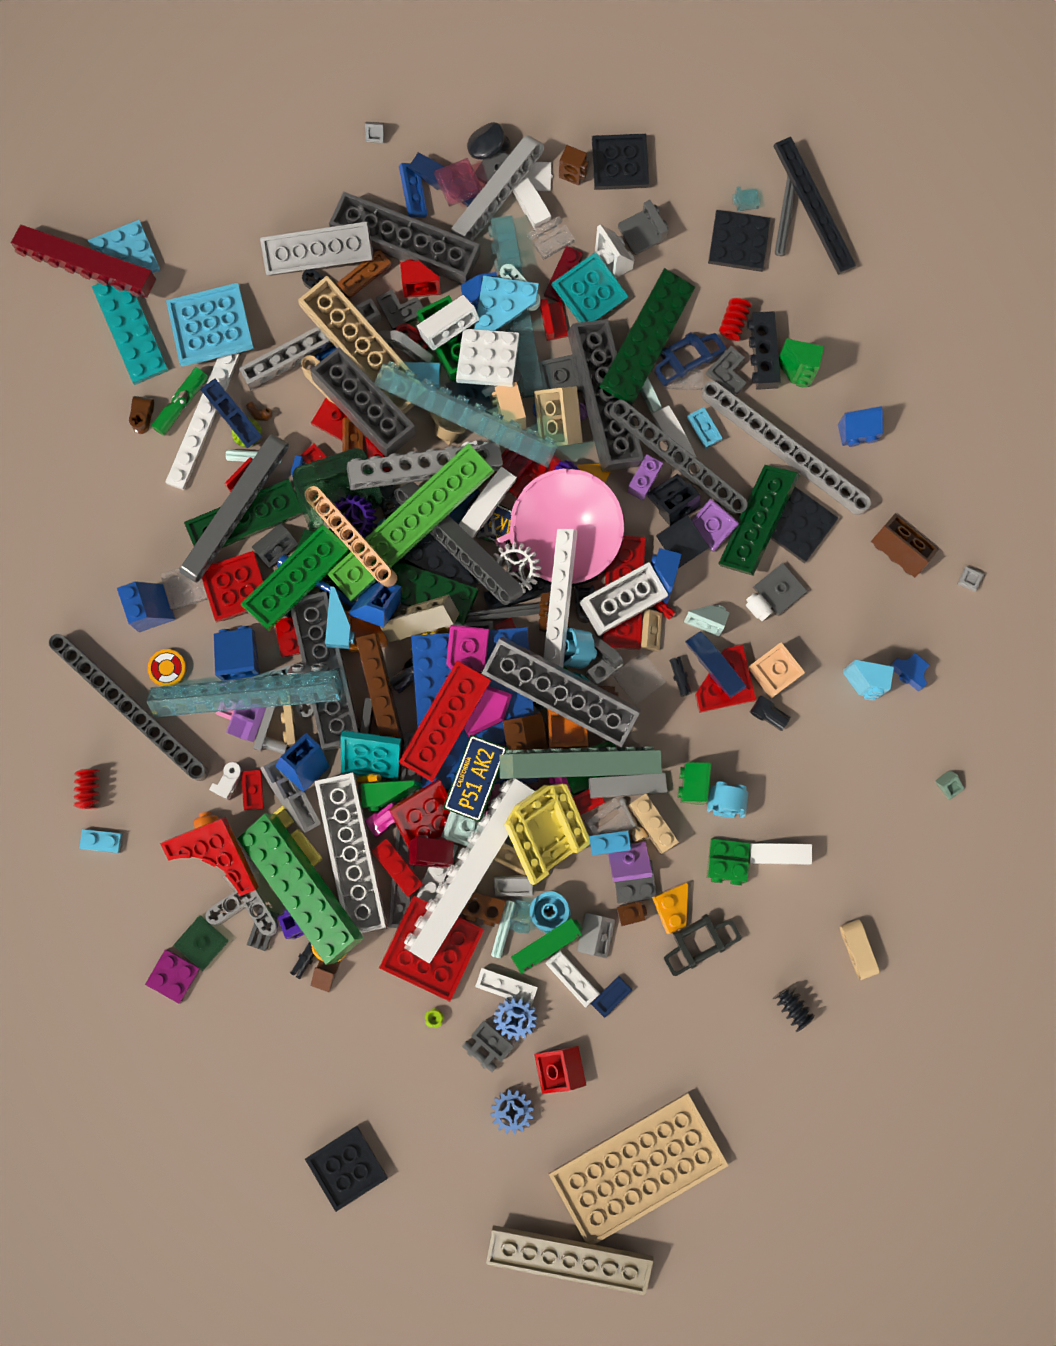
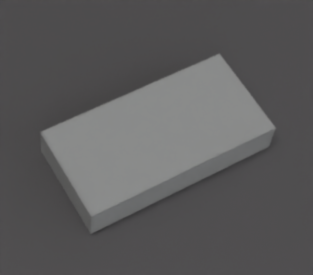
[494,875,534,896]

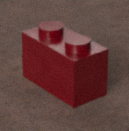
[409,835,454,869]

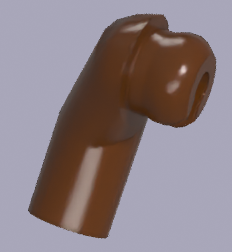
[245,402,272,421]

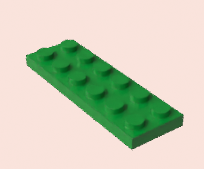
[241,524,350,631]

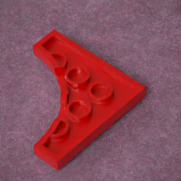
[160,816,259,896]

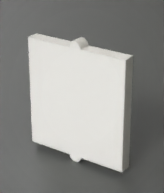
[526,162,553,191]

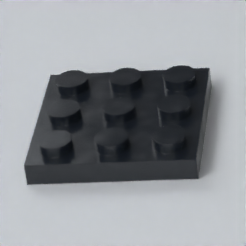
[592,134,649,190]
[708,210,770,272]
[771,487,838,564]
[305,1125,388,1212]

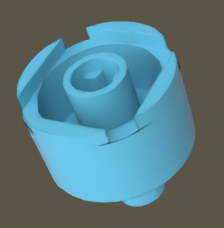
[563,628,597,669]
[707,782,749,818]
[530,891,571,933]

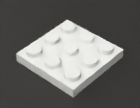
[456,329,520,387]

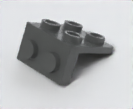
[618,200,669,255]

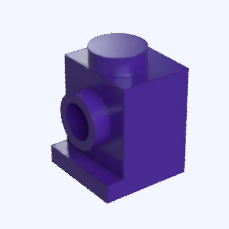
[278,910,305,939]

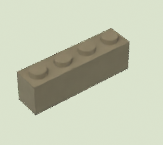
[380,595,459,642]

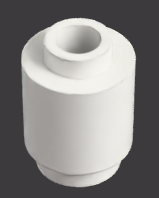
[746,593,773,621]

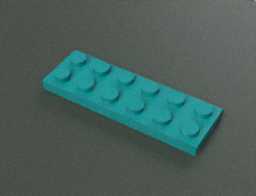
[91,283,169,385]

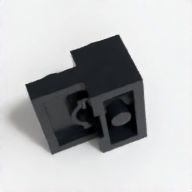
[647,474,700,526]

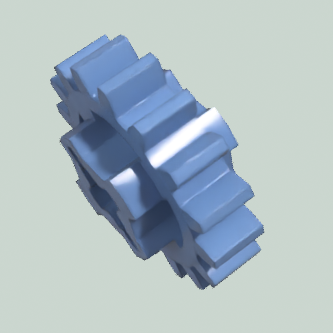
[494,996,537,1041]
[490,1089,534,1135]

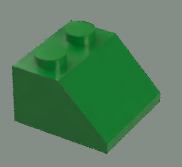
[677,763,711,805]

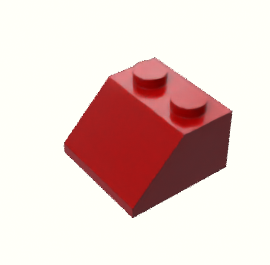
[400,259,441,298]
[534,1046,587,1094]

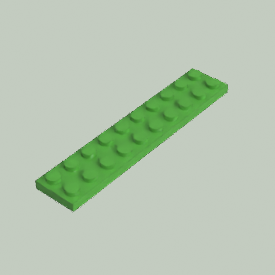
[328,443,495,602]

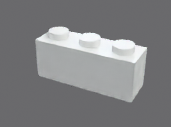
[417,295,479,350]

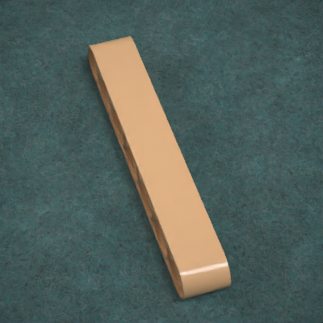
[305,486,397,587]

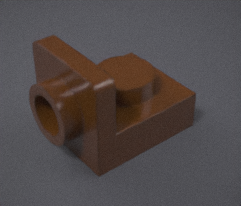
[616,901,648,926]

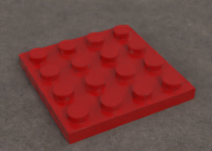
[378,895,484,1002]

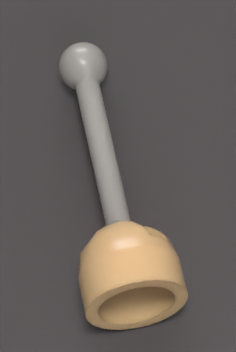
[619,797,648,843]

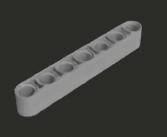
[451,135,544,241]

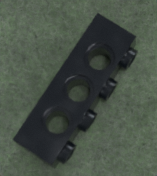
[747,311,781,390]

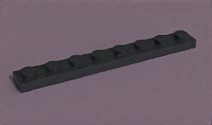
[773,137,856,275]

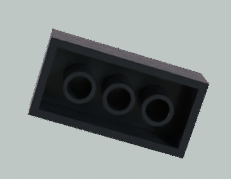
[404,533,481,589]

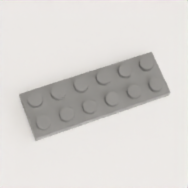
[260,222,374,275]

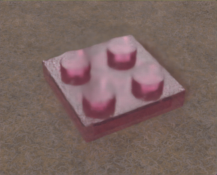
[434,158,482,207]

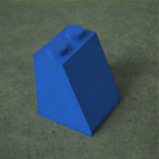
[117,581,175,633]
[214,626,260,681]

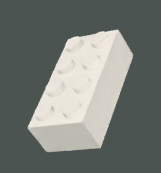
[580,562,668,636]

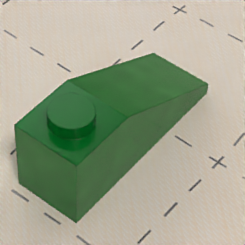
[361,781,422,812]

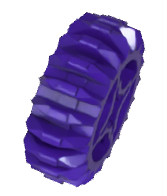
[327,495,378,542]

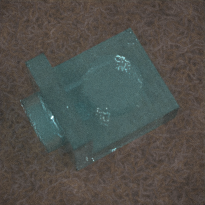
[732,187,760,211]
[510,900,532,934]

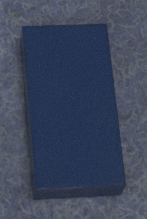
[590,976,632,1018]

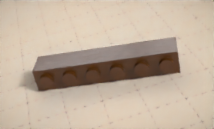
[356,632,404,747]

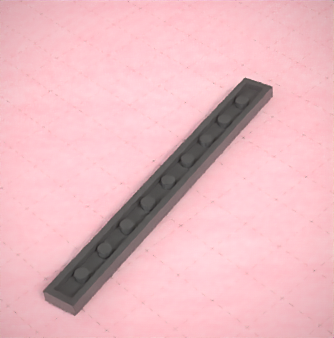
[388,732,421,928]

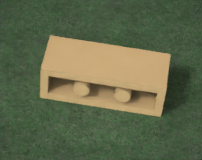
[628,794,679,854]

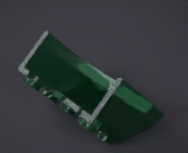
[293,448,383,531]

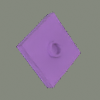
[692,499,739,552]
[608,842,652,882]

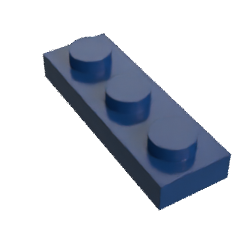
[399,163,428,218]

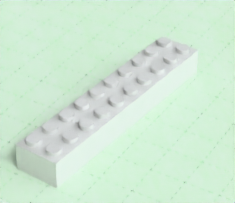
[404,779,535,963]

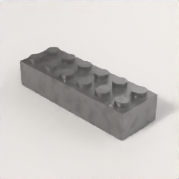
[310,347,416,457]

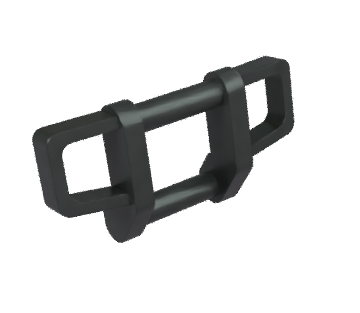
[664,914,742,976]

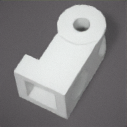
[585,660,624,686]
[209,762,243,800]

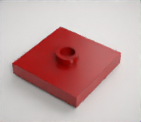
[311,398,348,442]

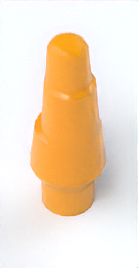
[356,773,381,783]

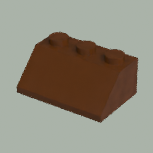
[871,513,939,578]
[503,713,548,779]

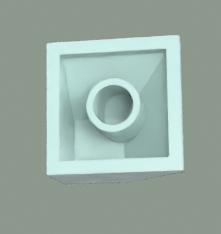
[684,605,729,637]

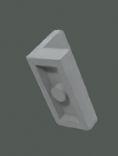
[577,913,615,959]

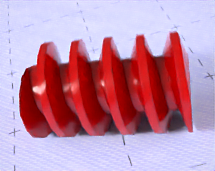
[719,298,752,341]
[73,769,100,809]

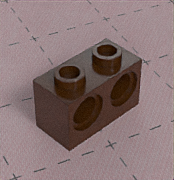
[559,145,589,186]
[461,892,506,927]

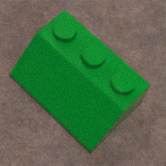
[779,338,824,388]

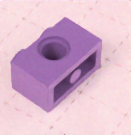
[627,454,663,501]

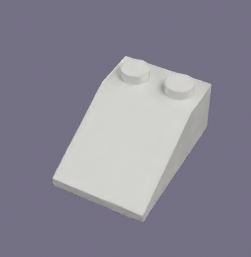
[595,225,635,279]

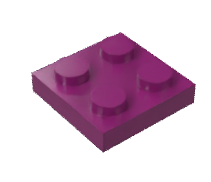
[145,949,200,1004]

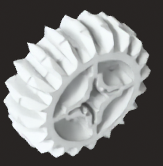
[494,543,542,593]

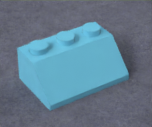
[843,660,894,701]

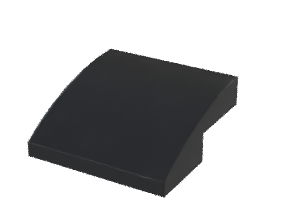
[656,514,709,568]

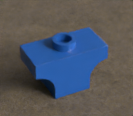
[890,653,930,691]

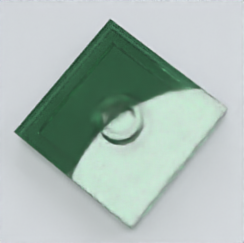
[173,915,230,971]

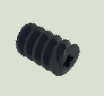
[772,987,815,1032]

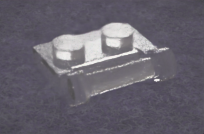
[584,797,636,835]

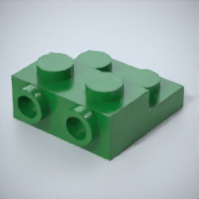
[706,839,750,886]

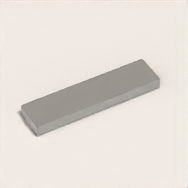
[589,773,667,798]

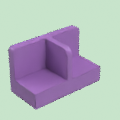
[226,697,267,742]

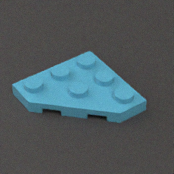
[88,220,160,273]
[474,276,539,331]

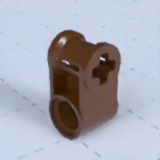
[129,396,154,434]

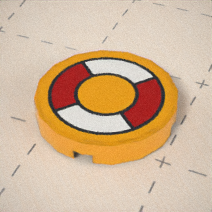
[148,649,187,687]

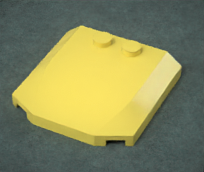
[504,784,590,885]

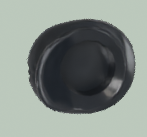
[467,122,510,160]

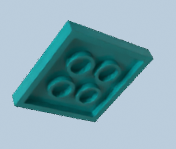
[551,252,628,323]
[341,730,401,781]

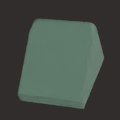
[935,770,965,800]

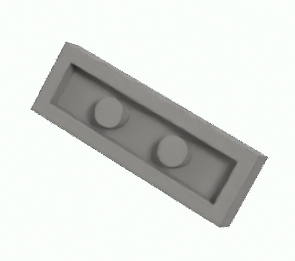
[253,693,287,754]

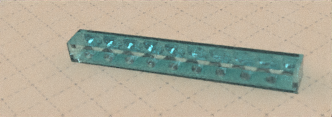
[488,215,544,399]
[374,361,558,467]
[147,670,343,717]

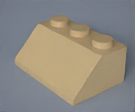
[534,386,583,447]

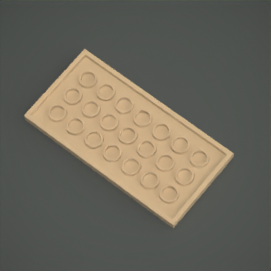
[549,1093,728,1245]

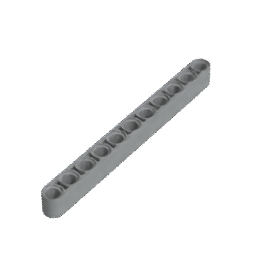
[702,381,871,515]

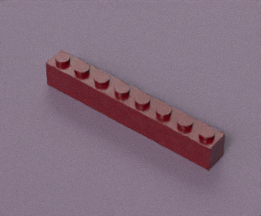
[11,224,157,298]

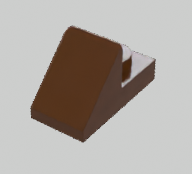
[310,960,341,992]

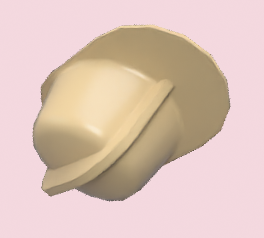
[430,407,466,445]

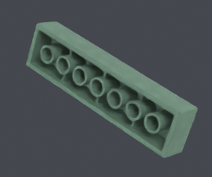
[499,746,662,779]

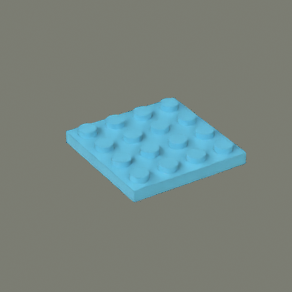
[166,283,254,367]

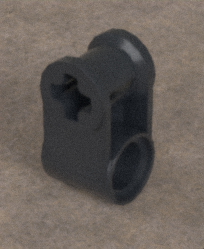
[575,585,595,623]

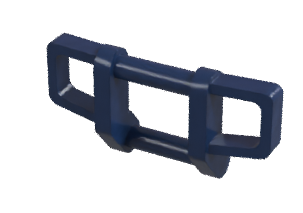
[654,332,726,387]

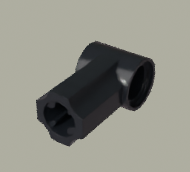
[389,657,414,693]
[749,696,791,731]

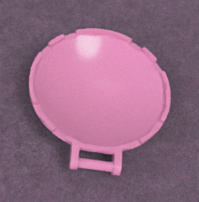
[494,469,624,584]

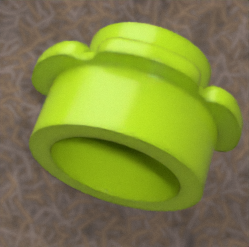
[424,1008,444,1028]

